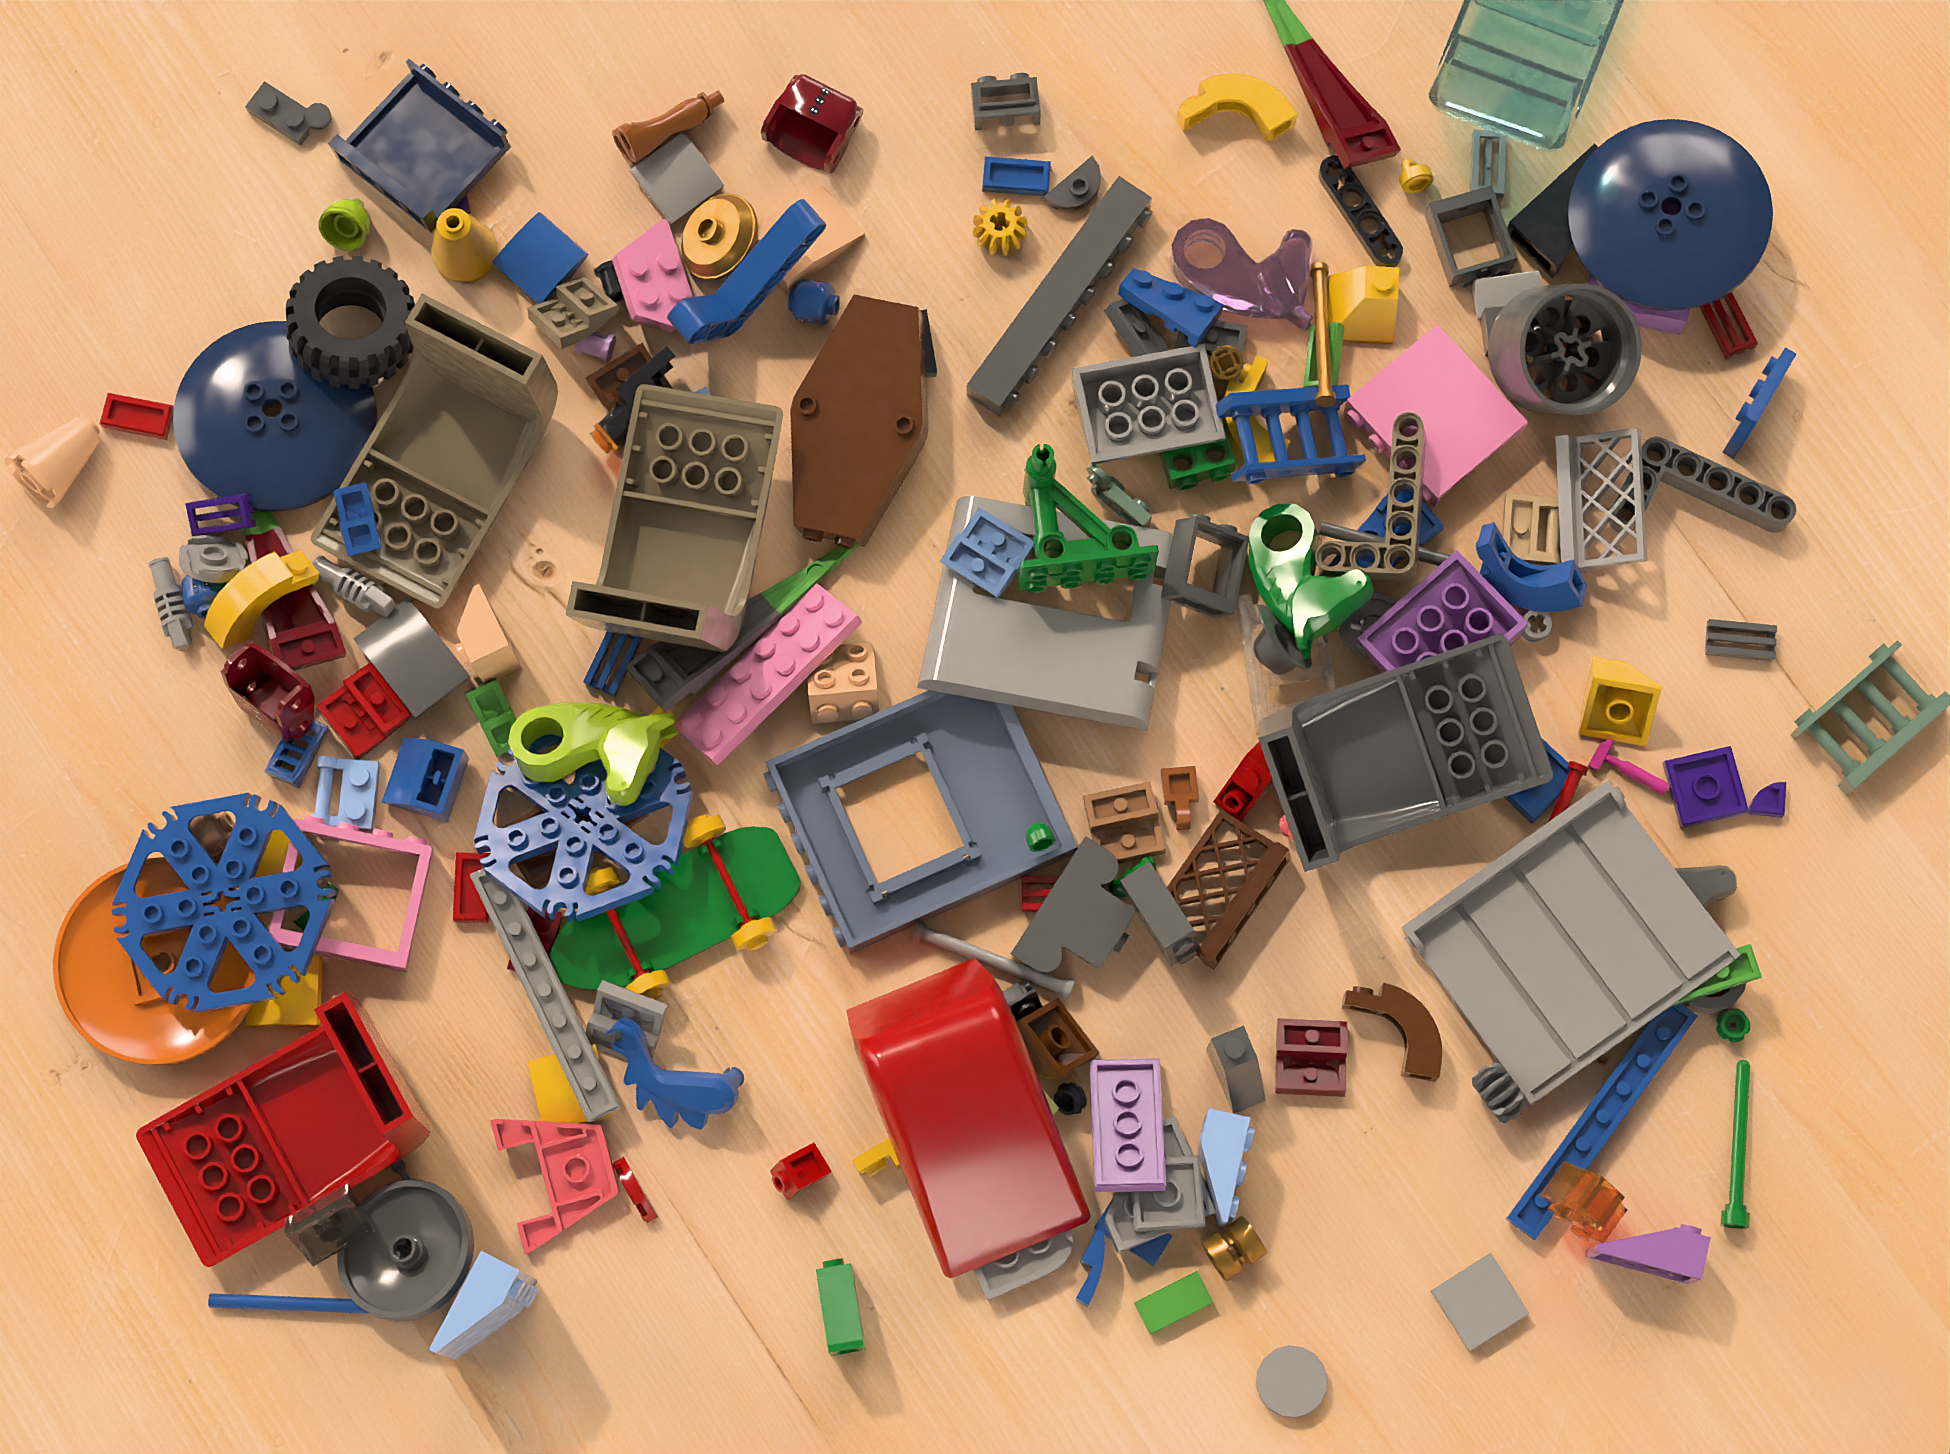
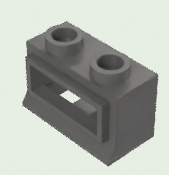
[971,73,1041,130]

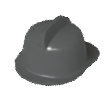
[1253,604,1312,675]

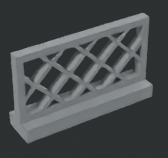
[1555,427,1647,573]

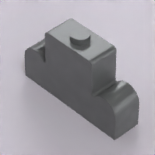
[1010,836,1136,972]

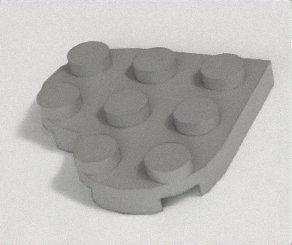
[974,1229,1073,1301]

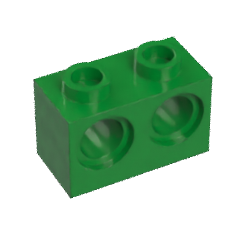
[1159,425,1236,490]

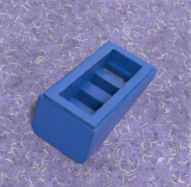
[264,721,329,789]

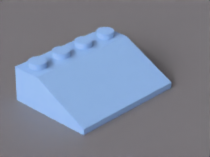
[429,1251,538,1360]

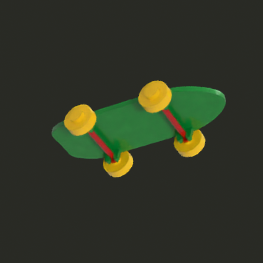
[549,814,801,1000]

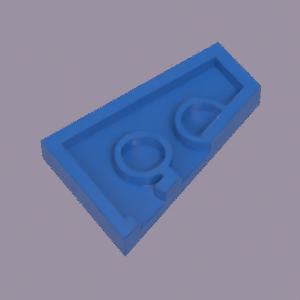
[1118,268,1224,348]
[1722,347,1797,459]

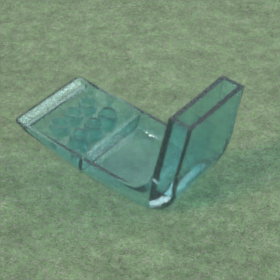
[1428,0,1624,152]

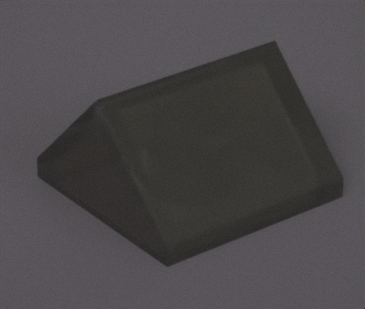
[284,1184,375,1266]

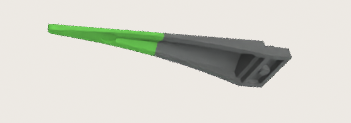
[625,545,858,712]

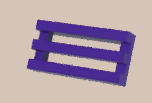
[185,493,257,537]

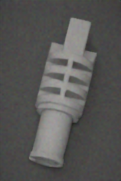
[312,555,395,618]
[148,557,194,651]

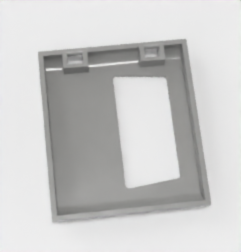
[917,496,1173,730]

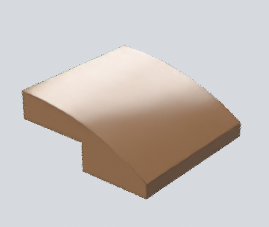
[1083,781,1166,864]

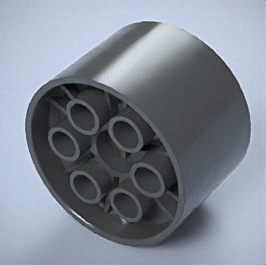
[1488,284,1642,415]

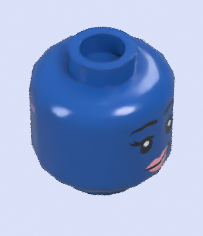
[788,279,840,325]
[182,575,226,619]

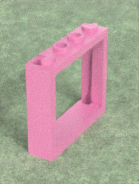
[269,815,433,972]

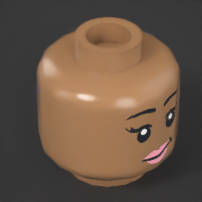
[189,812,235,858]

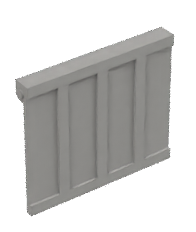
[1402,779,1741,1106]

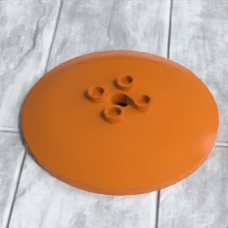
[53,857,255,1066]

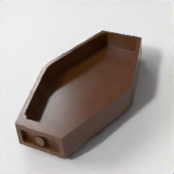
[790,294,928,549]

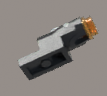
[589,346,675,454]

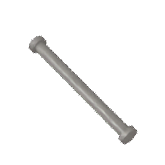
[912,921,1075,1000]

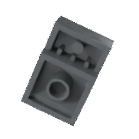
[353,598,470,719]

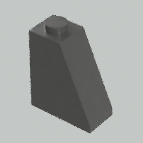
[1206,1025,1266,1114]

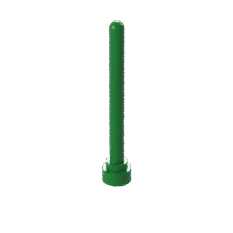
[1721,1060,1750,1229]

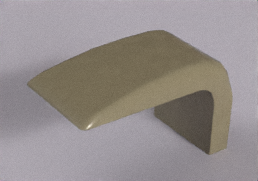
[311,293,558,608]
[566,384,783,652]

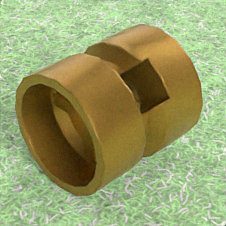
[1201,1216,1268,1282]

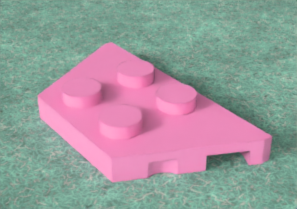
[612,219,693,332]

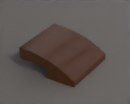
[585,343,673,413]

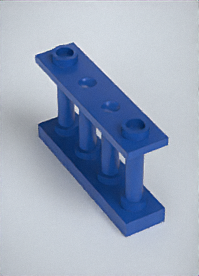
[1215,385,1366,485]

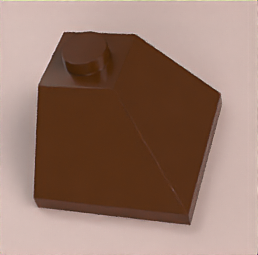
[1017,998,1100,1080]

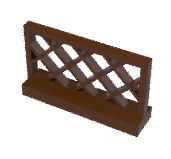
[1167,809,1291,970]

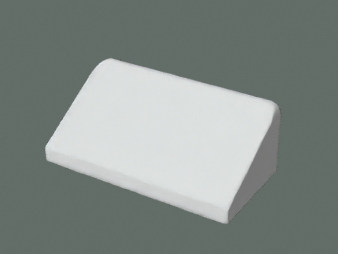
[1471,271,1542,319]

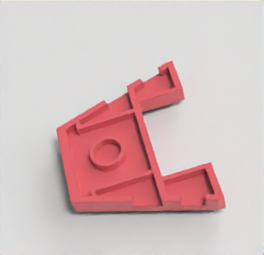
[490,1119,620,1254]

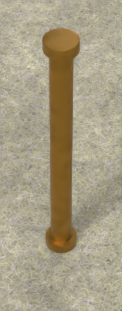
[1309,262,1336,407]

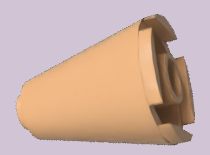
[5,417,100,508]

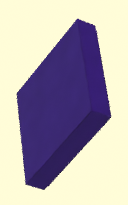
[1662,746,1749,829]

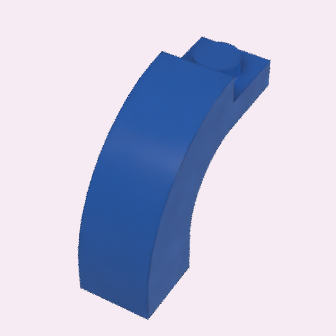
[1476,522,1587,612]

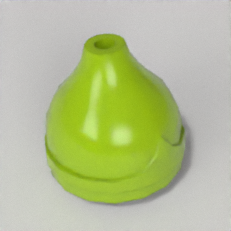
[318,198,370,251]

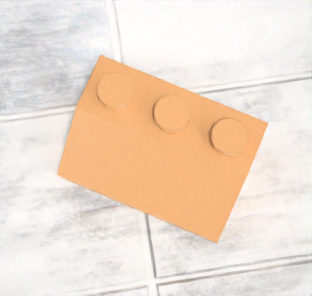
[455,584,522,683]

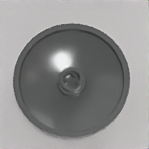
[337,1179,474,1322]

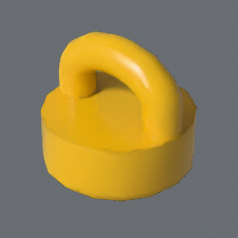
[1399,159,1434,193]

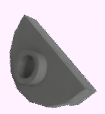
[1043,155,1101,210]

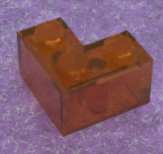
[1540,1161,1628,1243]

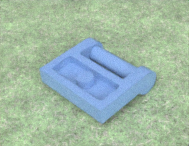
[311,756,381,831]

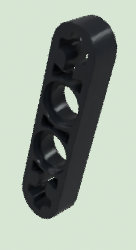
[1318,156,1403,267]

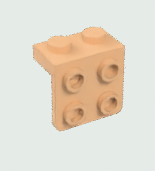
[807,642,879,724]

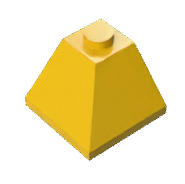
[1327,266,1399,344]
[1578,656,1662,746]

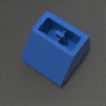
[382,738,470,822]

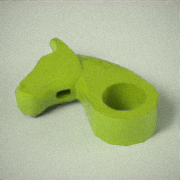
[508,702,678,806]

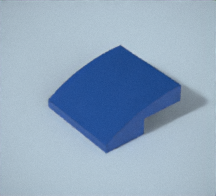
[492,212,589,304]

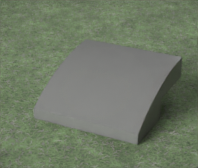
[629,132,724,224]
[586,980,667,1060]

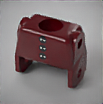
[761,74,864,174]
[220,642,315,741]

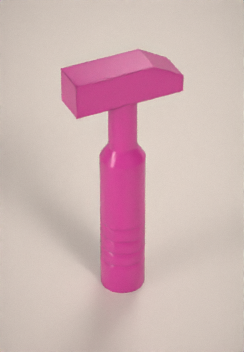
[1587,739,1669,795]

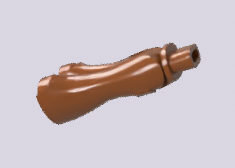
[612,90,725,165]

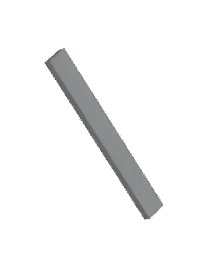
[470,869,621,1124]

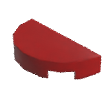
[613,1156,658,1223]

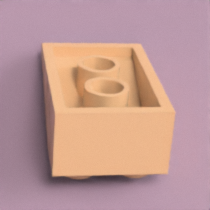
[753,186,865,296]

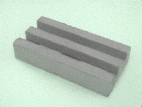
[1470,129,1507,198]

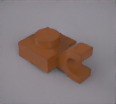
[1161,766,1199,830]

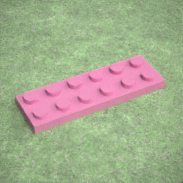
[673,583,862,766]

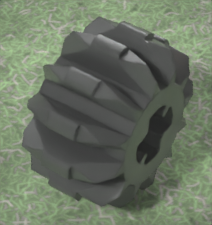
[1472,1062,1528,1123]

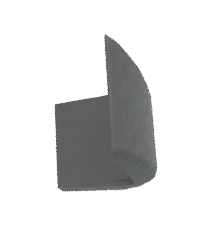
[1258,634,1553,872]

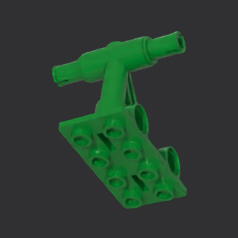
[1018,444,1159,593]

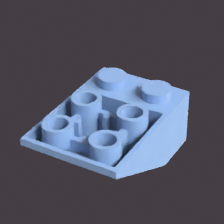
[1197,1108,1255,1228]

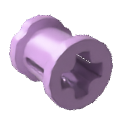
[574,332,616,363]

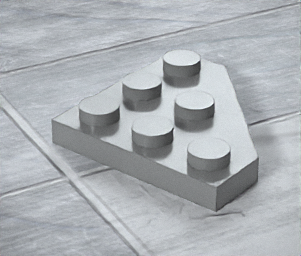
[1104,1115,1216,1254]

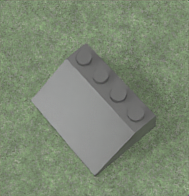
[1072,344,1226,465]

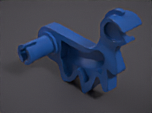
[605,1017,744,1130]

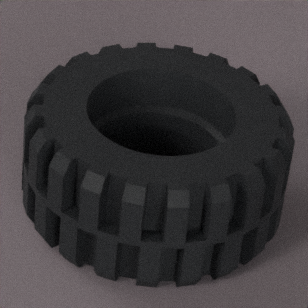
[285,256,415,389]

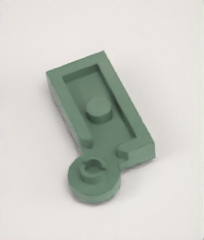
[1086,463,1152,528]

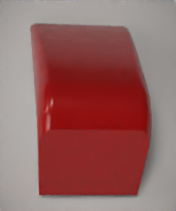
[846,958,1091,1278]
[136,992,431,1267]

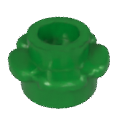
[1716,1008,1750,1043]

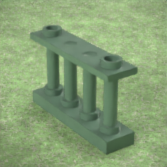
[1790,640,1950,795]

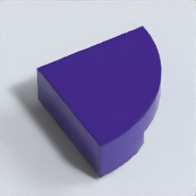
[1748,782,1786,818]

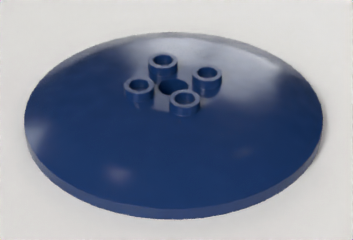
[1568,119,1773,311]
[173,321,377,512]

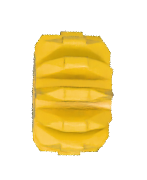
[972,198,1028,256]

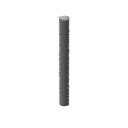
[1319,521,1451,566]

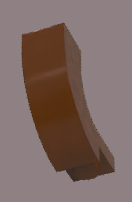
[1341,983,1442,1082]

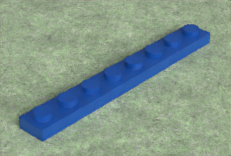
[1505,1003,1698,1240]

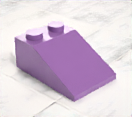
[1585,1224,1711,1284]

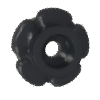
[1054,1082,1087,1115]

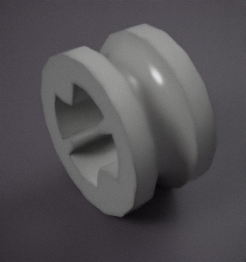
[1522,610,1552,642]

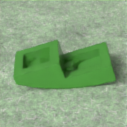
[465,678,517,757]

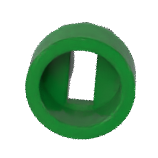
[1025,822,1056,852]

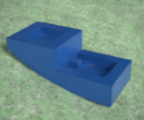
[333,482,382,556]
[1075,1229,1105,1307]

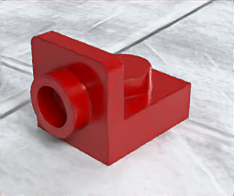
[770,1142,832,1200]

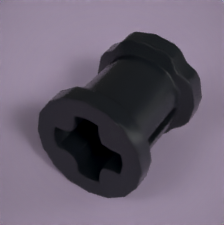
[594,260,624,303]

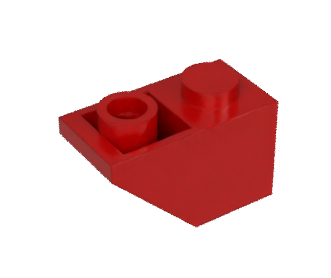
[1213,742,1273,821]

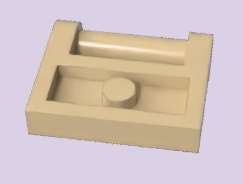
[1502,493,1561,566]

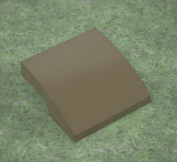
[527,276,618,349]

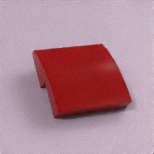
[316,662,412,760]

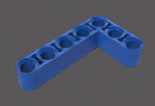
[667,199,827,344]

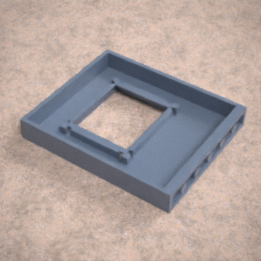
[763,690,1078,954]

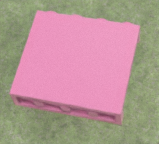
[1344,324,1528,507]

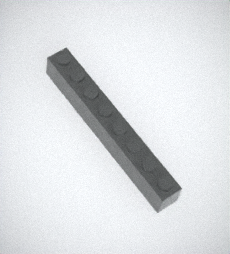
[966,176,1153,417]

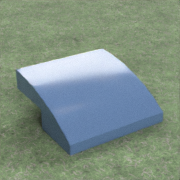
[940,507,1034,598]

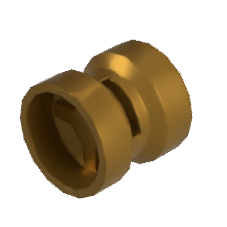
[1210,345,1243,380]

